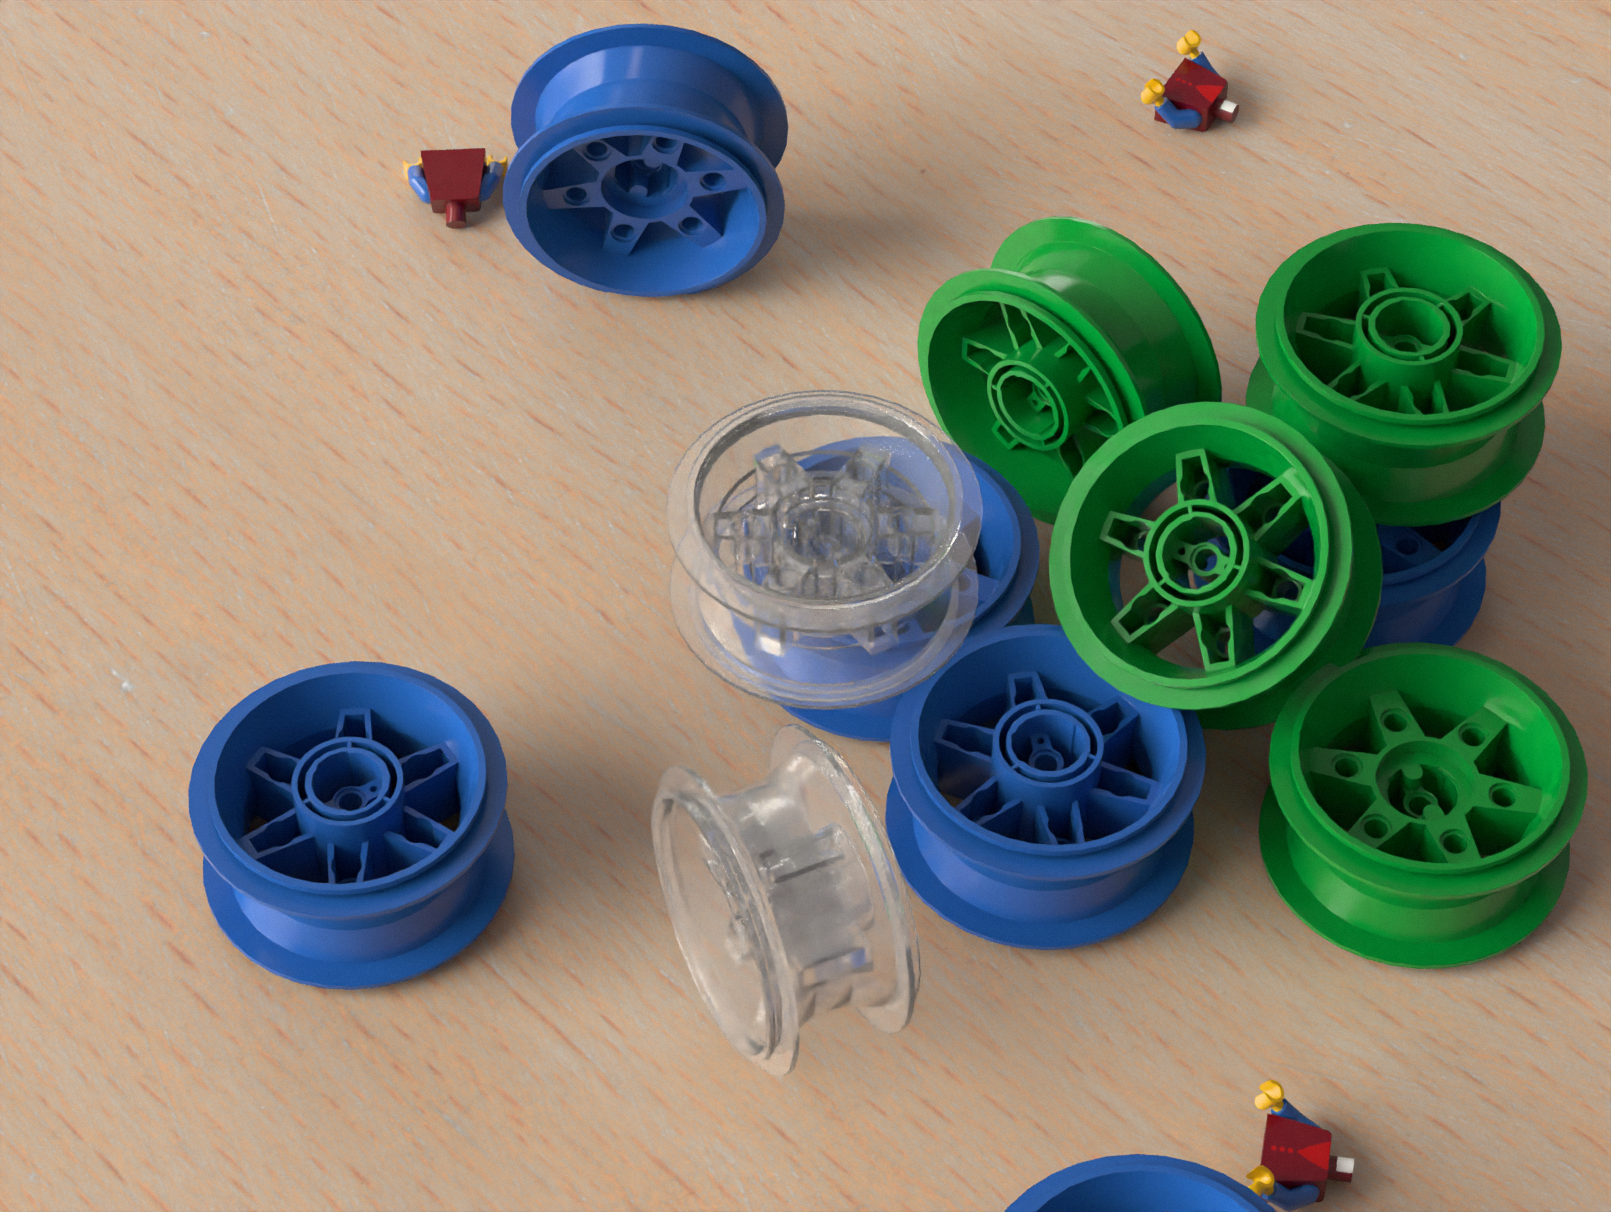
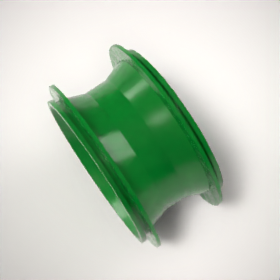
[917,216,1222,525]
[1246,223,1562,527]
[1049,402,1383,731]
[1258,642,1588,969]

